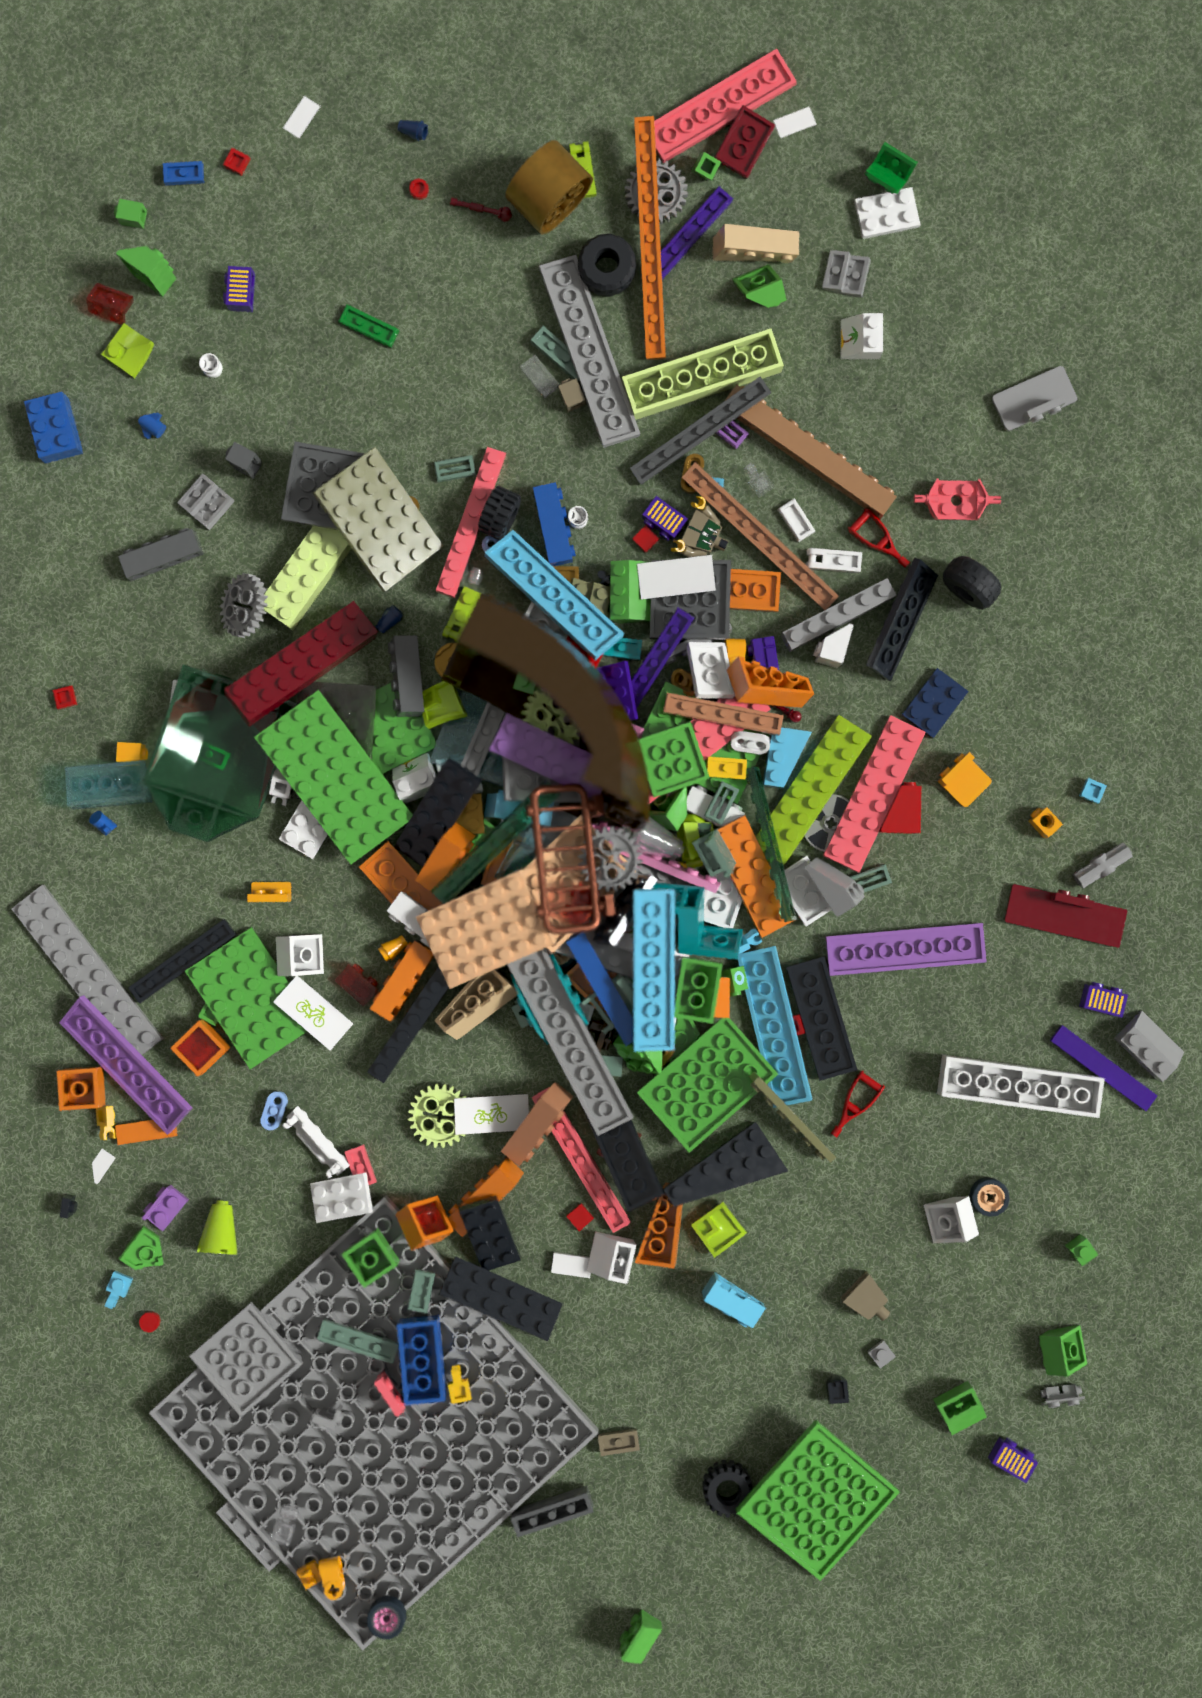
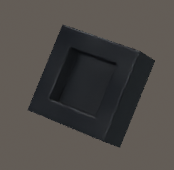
[60,1195,78,1218]

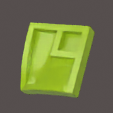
[101,323,154,379]
[422,681,467,729]
[691,1201,747,1258]

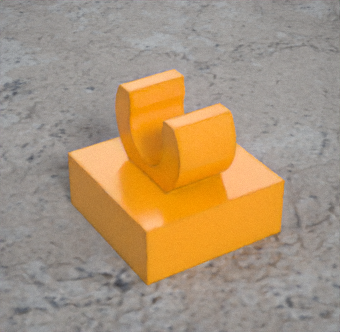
[296,1559,322,1590]

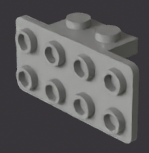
[992,366,1077,431]

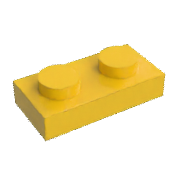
[706,757,747,780]

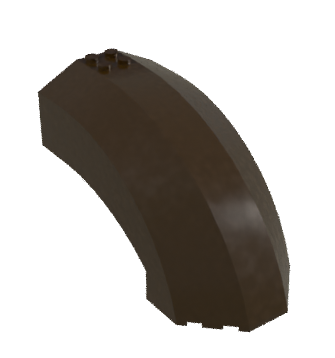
[441,592,650,832]

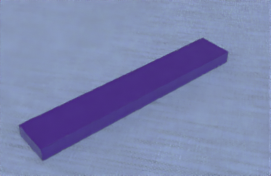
[661,186,733,280]
[631,607,695,709]
[1049,1025,1158,1111]

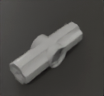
[1073,843,1133,888]

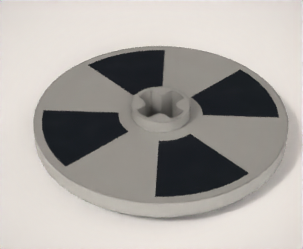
[804,794,849,852]

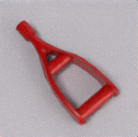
[847,508,910,568]
[831,1070,885,1138]

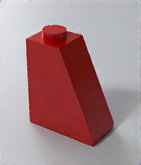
[878,782,922,834]

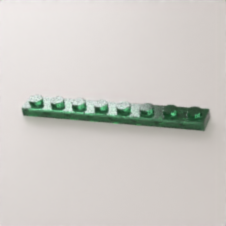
[746,766,797,922]
[430,779,561,904]

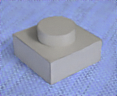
[867,1339,896,1369]

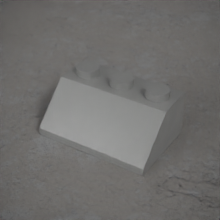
[1114,1011,1184,1082]

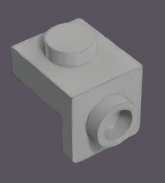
[311,1405,345,1430]

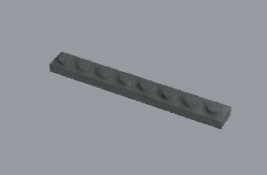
[630,376,771,485]

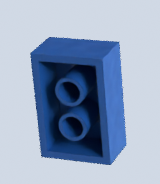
[24,391,83,463]

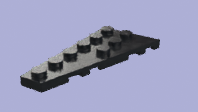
[663,1122,788,1207]

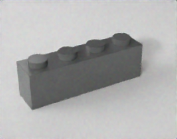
[118,528,204,581]
[388,636,424,717]
[511,1485,593,1538]

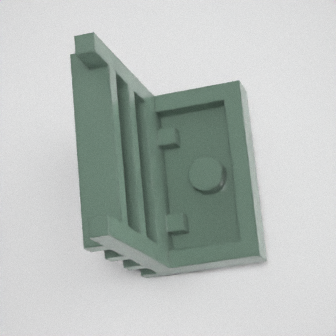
[692,829,736,878]
[581,974,633,1034]

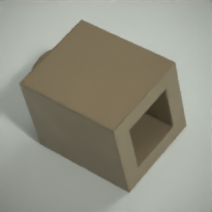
[558,379,586,412]

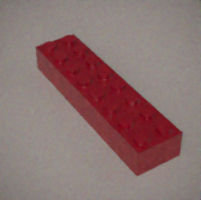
[225,601,378,727]

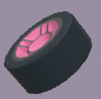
[367,1596,406,1639]

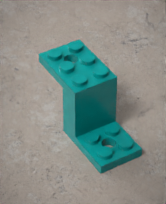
[651,883,743,959]

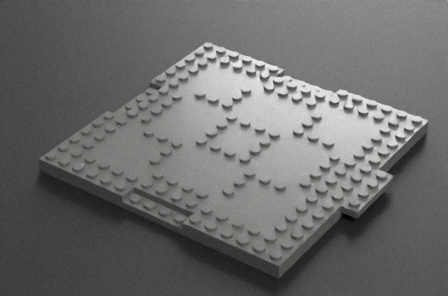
[149,1195,598,1650]

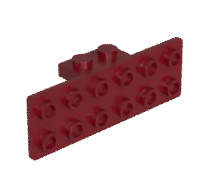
[1004,884,1128,948]

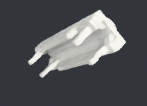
[283,1106,350,1178]

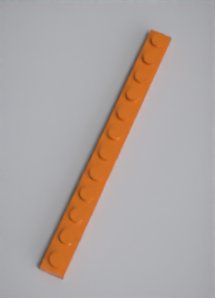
[634,116,666,360]

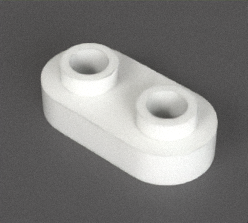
[731,731,770,754]

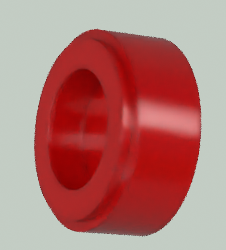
[409,178,429,200]
[139,1311,161,1332]

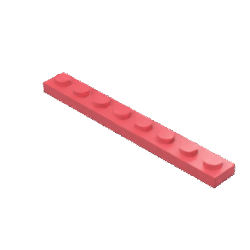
[436,447,506,598]
[532,1087,631,1233]

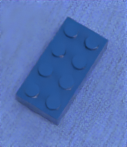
[397,1315,447,1405]

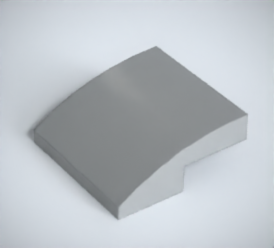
[822,250,871,298]
[177,473,235,530]

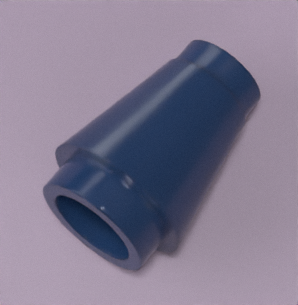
[398,120,428,141]
[376,605,404,634]

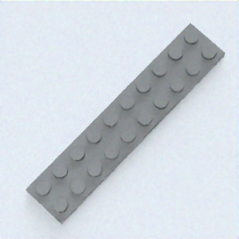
[539,255,640,448]
[12,885,164,1055]
[508,948,633,1136]

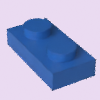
[163,161,204,186]

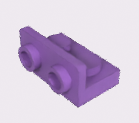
[142,1185,189,1232]

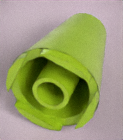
[197,1200,237,1255]

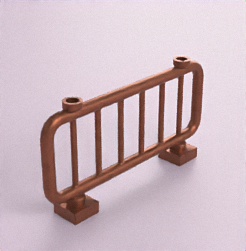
[525,783,615,935]

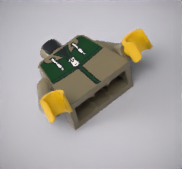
[671,496,729,558]

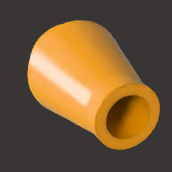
[378,935,408,962]

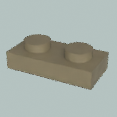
[598,1428,640,1456]

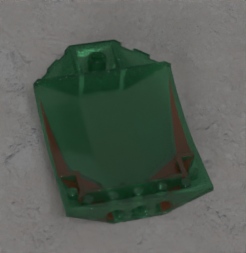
[143,664,298,842]

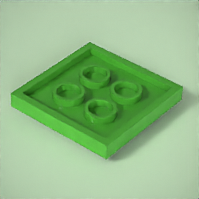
[639,722,710,798]

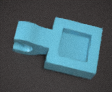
[739,928,762,954]
[105,1271,133,1309]

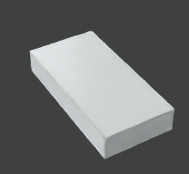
[778,498,815,543]
[551,1252,591,1278]

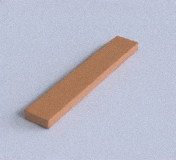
[663,693,783,736]

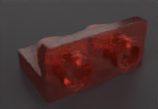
[86,283,134,325]
[562,881,600,925]
[334,963,380,1007]

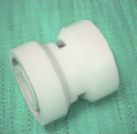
[199,353,223,378]
[568,506,588,529]

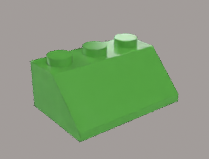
[116,246,176,297]
[610,560,651,623]
[674,956,723,1023]

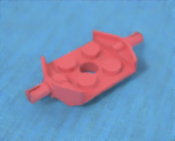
[914,478,1001,520]

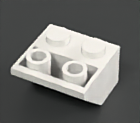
[587,1232,636,1284]

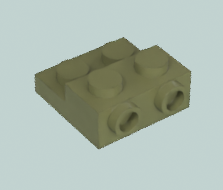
[571,578,610,619]

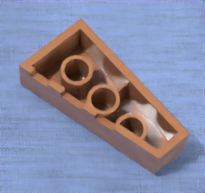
[501,1082,574,1166]

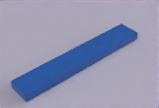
[566,932,633,1046]

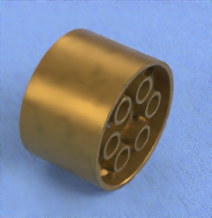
[505,140,593,235]

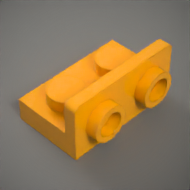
[247,882,291,902]

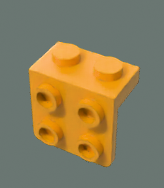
[937,752,992,807]

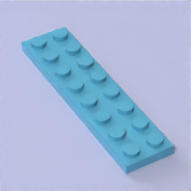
[484,530,624,660]
[633,889,675,1051]
[738,946,812,1108]

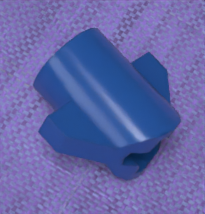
[138,413,166,439]
[89,811,117,836]

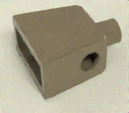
[840,1271,890,1321]

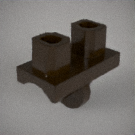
[588,1019,615,1052]

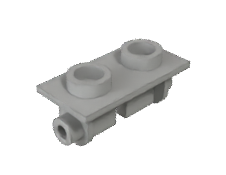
[1040,1384,1085,1408]

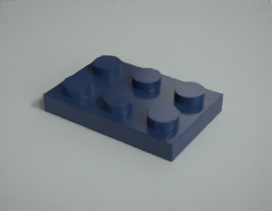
[901,668,969,739]

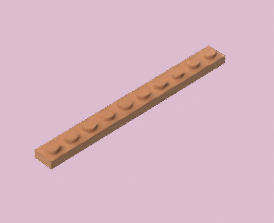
[682,462,839,610]

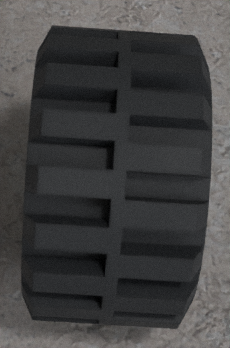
[478,486,521,541]
[702,1460,753,1518]

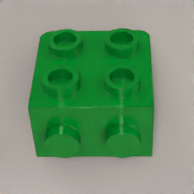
[865,142,918,194]

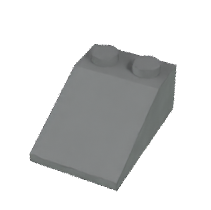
[805,857,865,917]

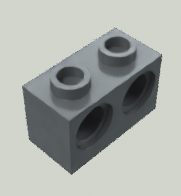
[225,442,263,479]

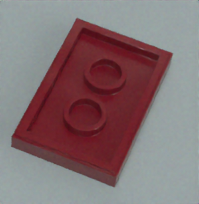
[714,105,776,179]

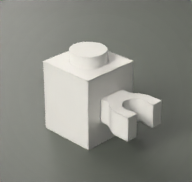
[269,767,293,806]

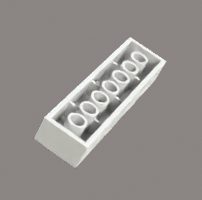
[937,1055,1104,1118]

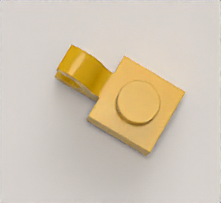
[96,1105,116,1140]
[448,1364,472,1404]

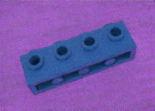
[533,482,576,566]

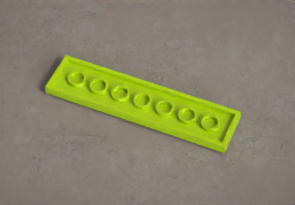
[756,715,872,866]

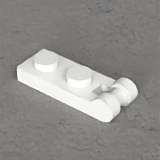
[806,548,862,573]

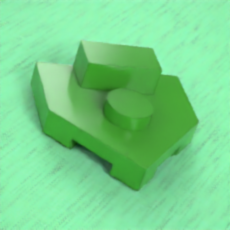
[119,1226,164,1270]

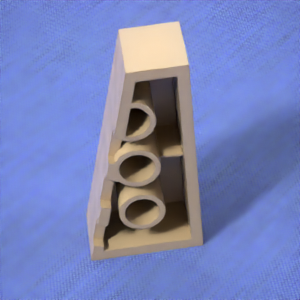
[713,224,799,263]
[434,969,517,1040]

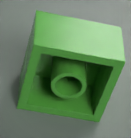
[341,1228,400,1288]

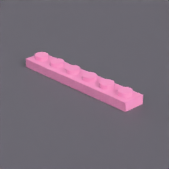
[608,841,721,893]

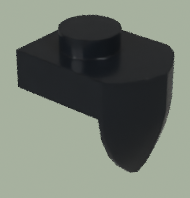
[826,1374,849,1404]

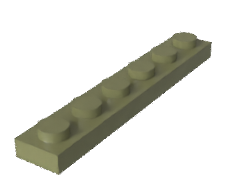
[748,1071,836,1163]

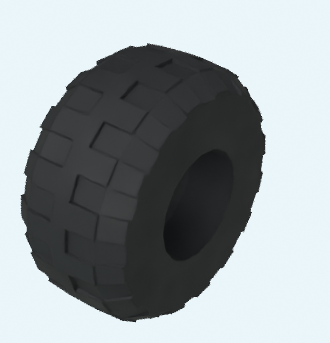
[578,234,636,297]
[943,556,1001,610]

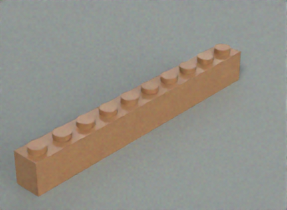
[725,384,897,519]

